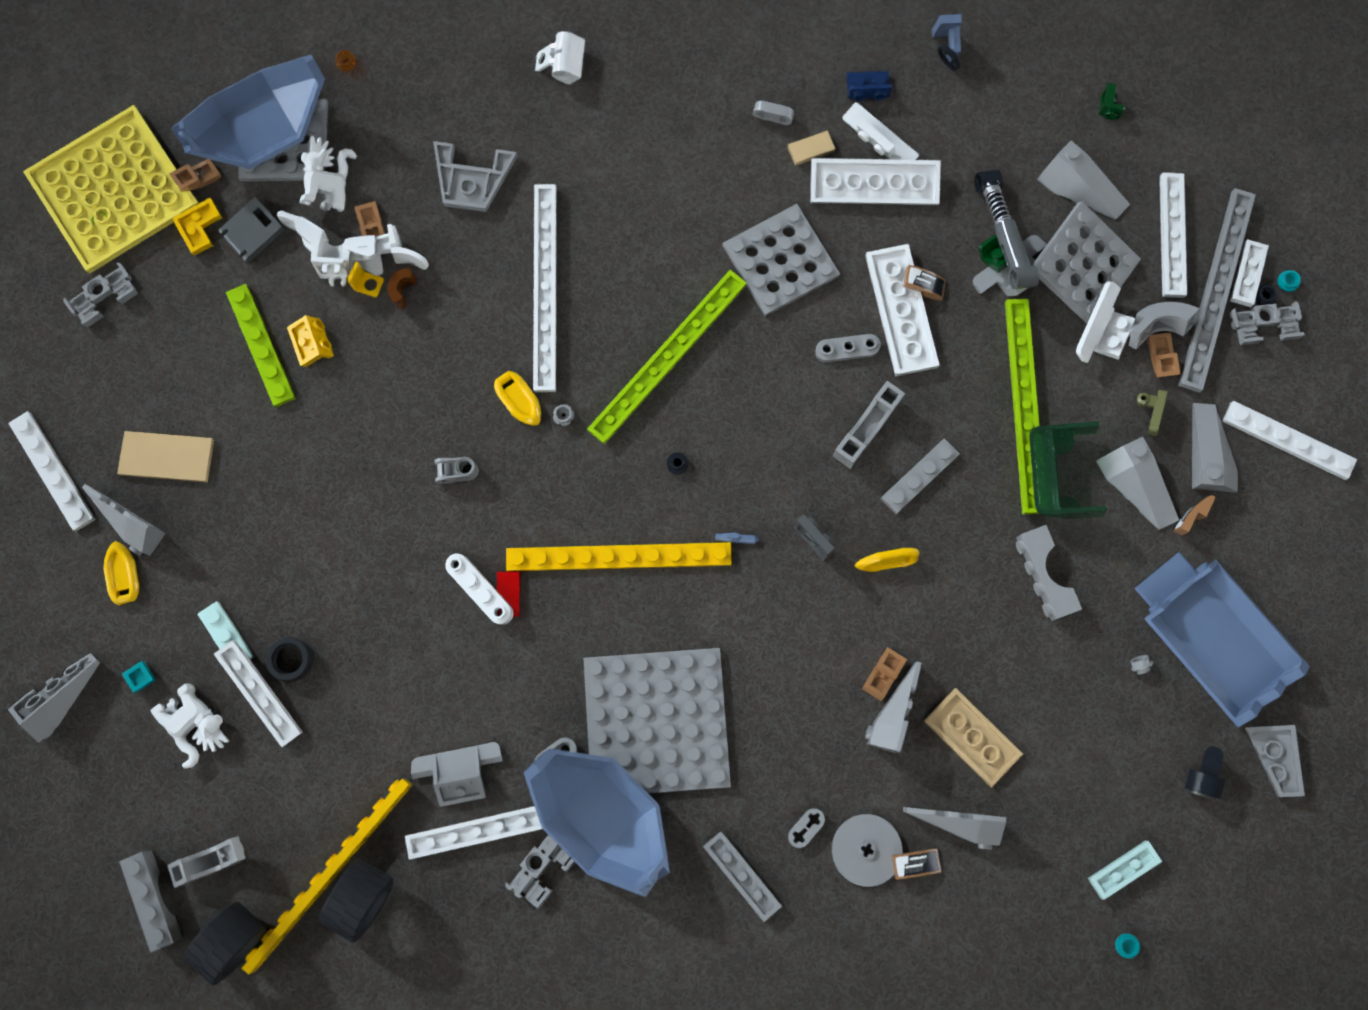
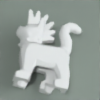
[299,136,357,212]
[150,683,229,768]

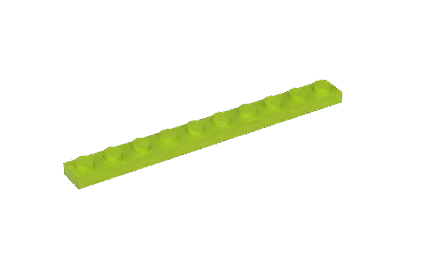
[587,270,747,445]
[1005,299,1047,515]

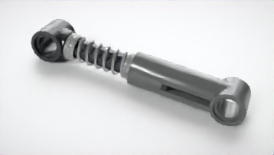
[974,170,1039,289]

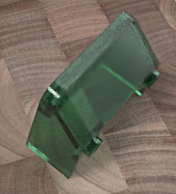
[1029,421,1107,519]

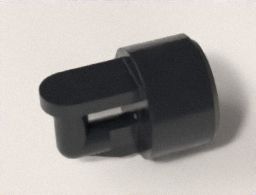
[1184,746,1226,801]

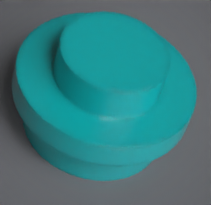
[1277,270,1301,292]
[1115,933,1140,959]

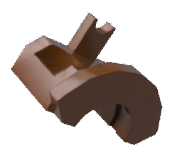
[387,268,417,309]

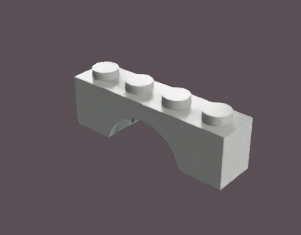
[833,381,905,469]
[1016,525,1082,621]
[119,850,183,953]

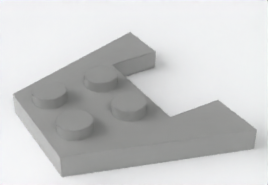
[433,141,518,212]

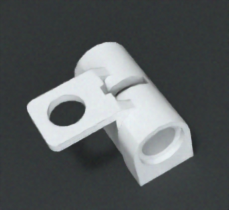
[535,32,585,84]

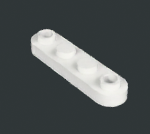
[446,554,513,625]

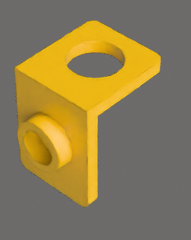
[348,262,384,298]

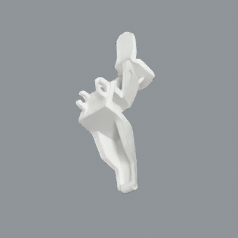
[277,211,429,287]

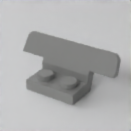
[973,235,1047,296]
[411,742,503,807]

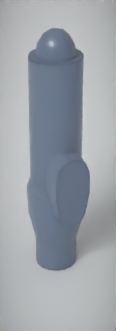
[715,533,759,544]

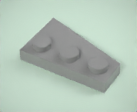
[1245,725,1305,797]

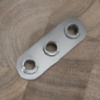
[815,334,881,362]

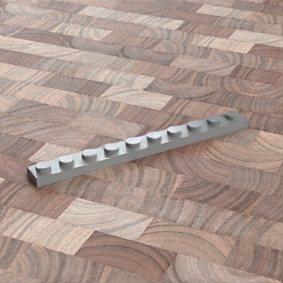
[1178,188,1256,392]

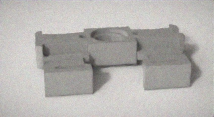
[63,263,138,328]
[1229,302,1304,345]
[505,835,575,908]

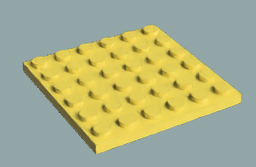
[23,105,199,274]

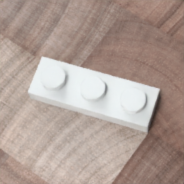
[1230,240,1269,307]

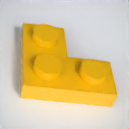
[172,198,222,256]

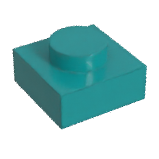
[122,661,156,693]

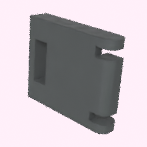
[219,197,286,263]

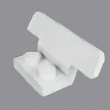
[1076,282,1135,363]

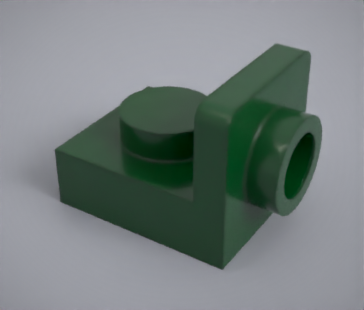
[1098,83,1125,120]
[978,235,1008,273]

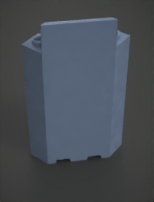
[1134,552,1310,727]

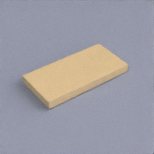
[117,431,214,483]
[923,688,1023,787]

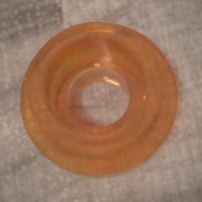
[335,50,357,72]

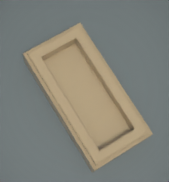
[788,131,835,166]

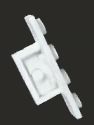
[843,102,919,160]

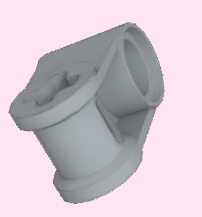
[435,457,479,484]

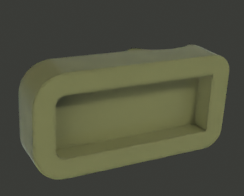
[1137,390,1168,436]

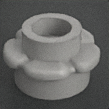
[553,405,575,426]
[1130,655,1154,674]

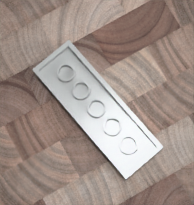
[810,158,941,205]
[865,244,939,377]

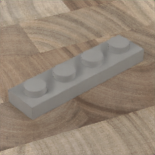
[880,438,960,514]
[703,831,782,922]

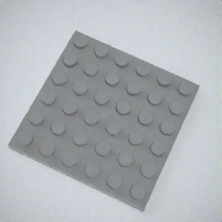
[583,648,731,793]

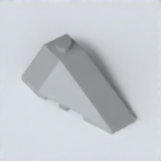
[1037,141,1130,220]
[1192,403,1238,492]
[1096,437,1179,530]
[82,484,166,556]
[8,653,100,743]
[865,662,922,753]
[903,807,1006,850]

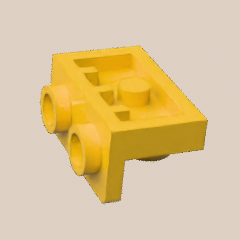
[287,315,333,367]

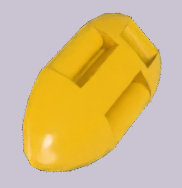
[494,371,541,426]
[103,541,139,606]
[855,548,919,572]

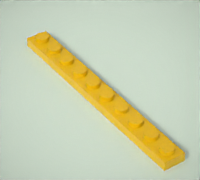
[506,542,731,572]
[242,779,413,975]

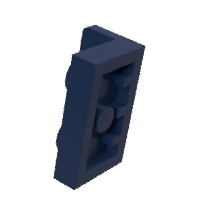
[846,71,892,101]

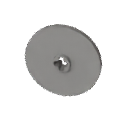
[832,814,902,887]

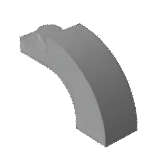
[1128,302,1199,349]
[167,836,246,888]

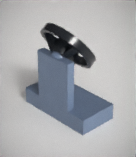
[932,14,962,71]

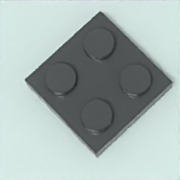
[794,514,834,561]

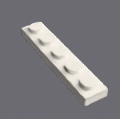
[214,640,303,747]

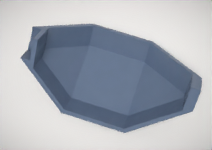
[171,55,325,169]
[524,749,670,897]

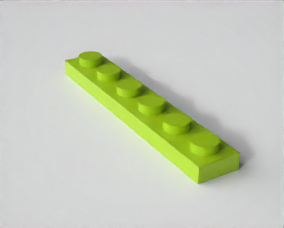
[226,284,296,408]

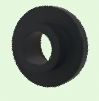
[1255,285,1277,305]
[666,452,689,475]

